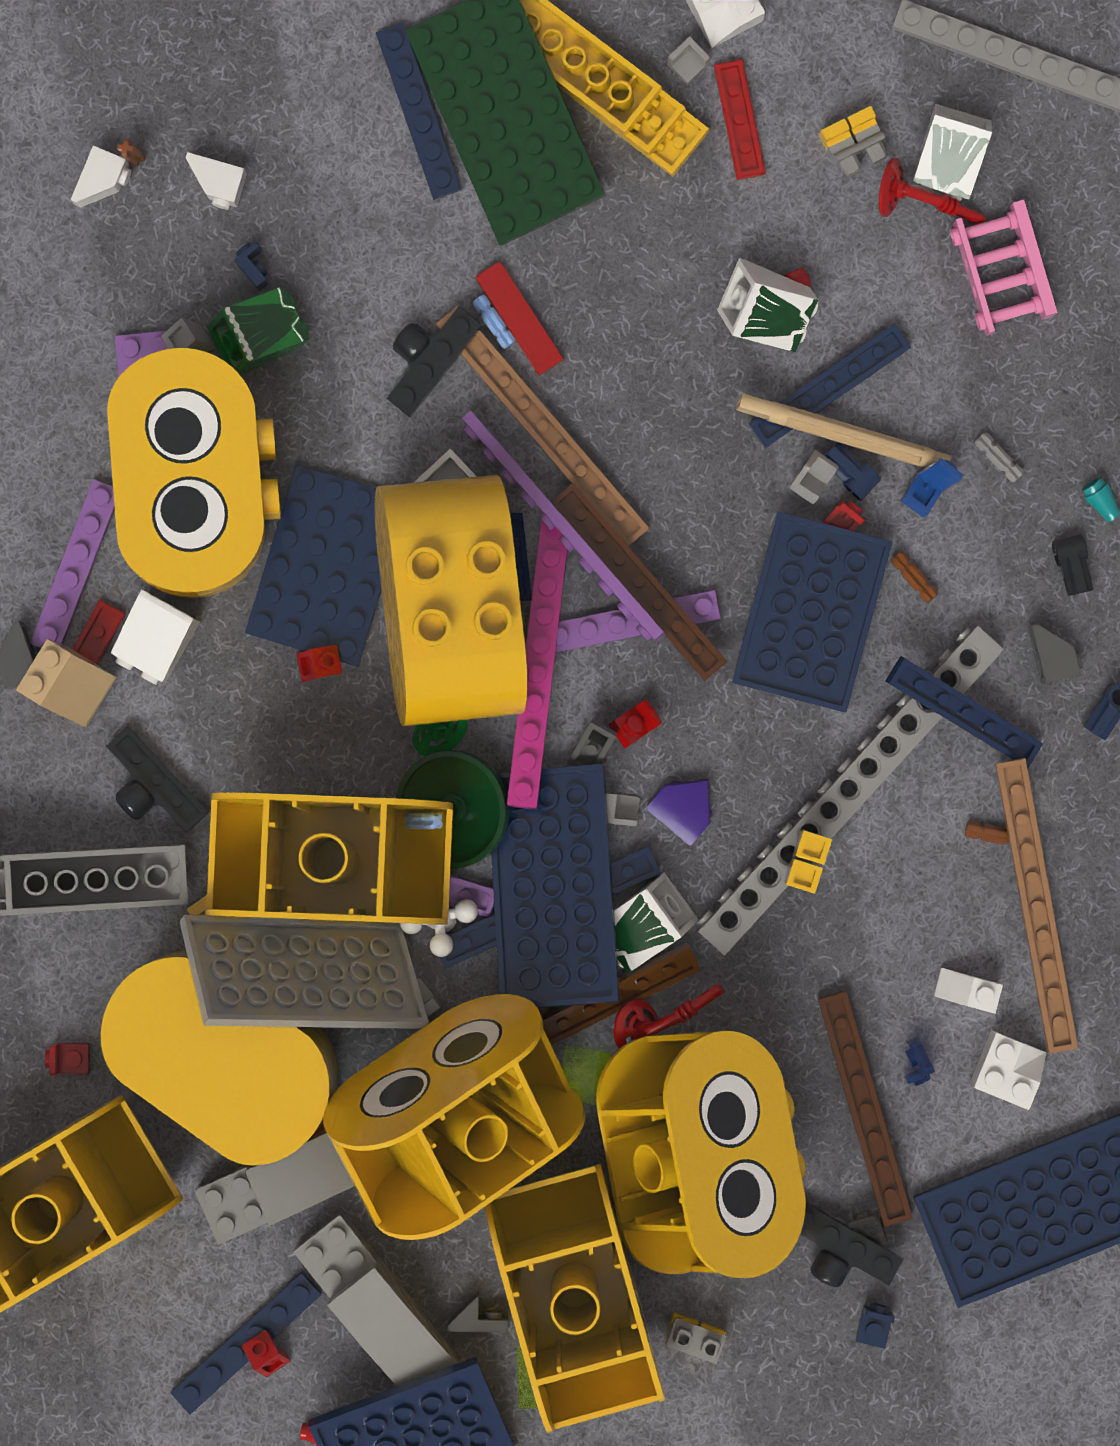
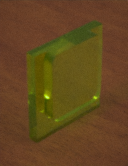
[561,1044,612,1105]

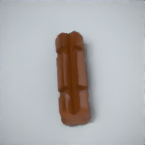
[117,139,146,166]
[891,551,938,602]
[965,820,1010,846]

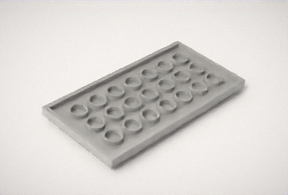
[180,915,429,1029]

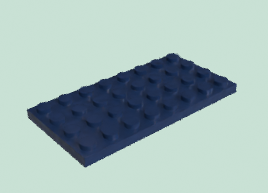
[491,764,620,1008]
[913,1113,1120,1308]

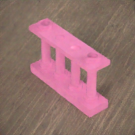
[950,200,1058,337]

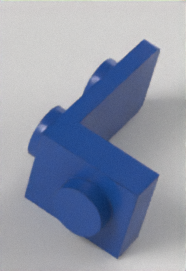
[900,458,963,518]

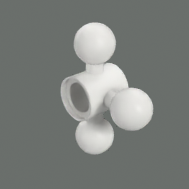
[400,899,478,957]

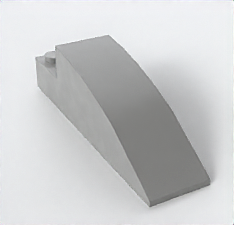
[0,845,188,916]
[194,1130,354,1245]
[293,1210,462,1386]

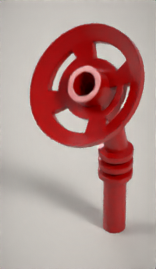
[879,157,985,224]
[613,983,725,1049]

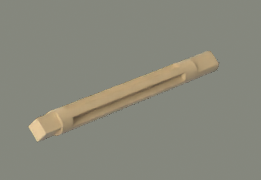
[736,393,951,468]

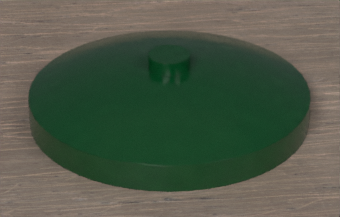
[396,750,509,869]

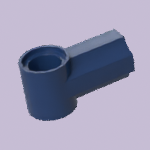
[825,442,881,501]
[1083,683,1120,740]

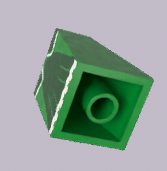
[207,286,309,376]

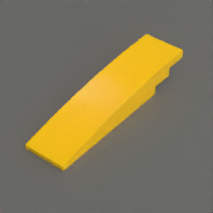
[521,0,710,177]

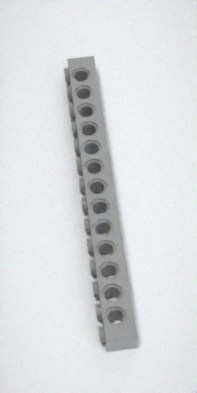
[697,626,1004,956]

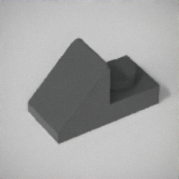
[567,719,618,766]
[448,1292,508,1333]

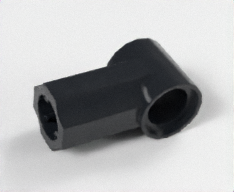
[1052,534,1094,596]

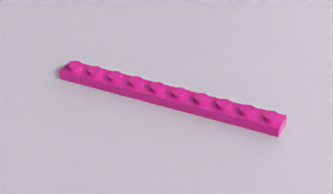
[507,520,568,809]

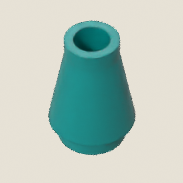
[1082,477,1120,522]

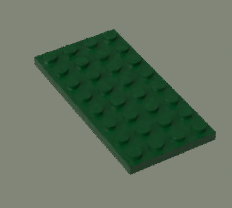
[406,0,607,246]

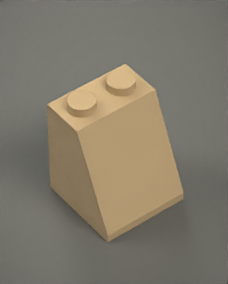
[16,639,117,727]

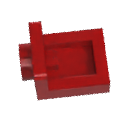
[822,500,865,531]

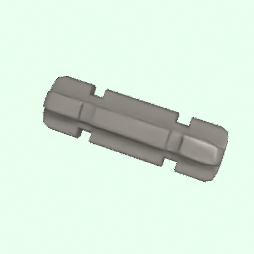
[975,432,1024,482]

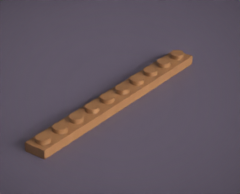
[436,305,650,547]
[995,758,1078,1054]

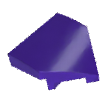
[646,779,712,846]

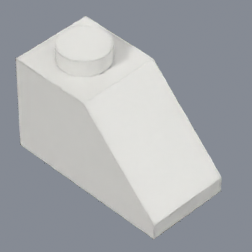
[71,146,131,208]
[186,152,247,210]
[934,968,1003,1014]

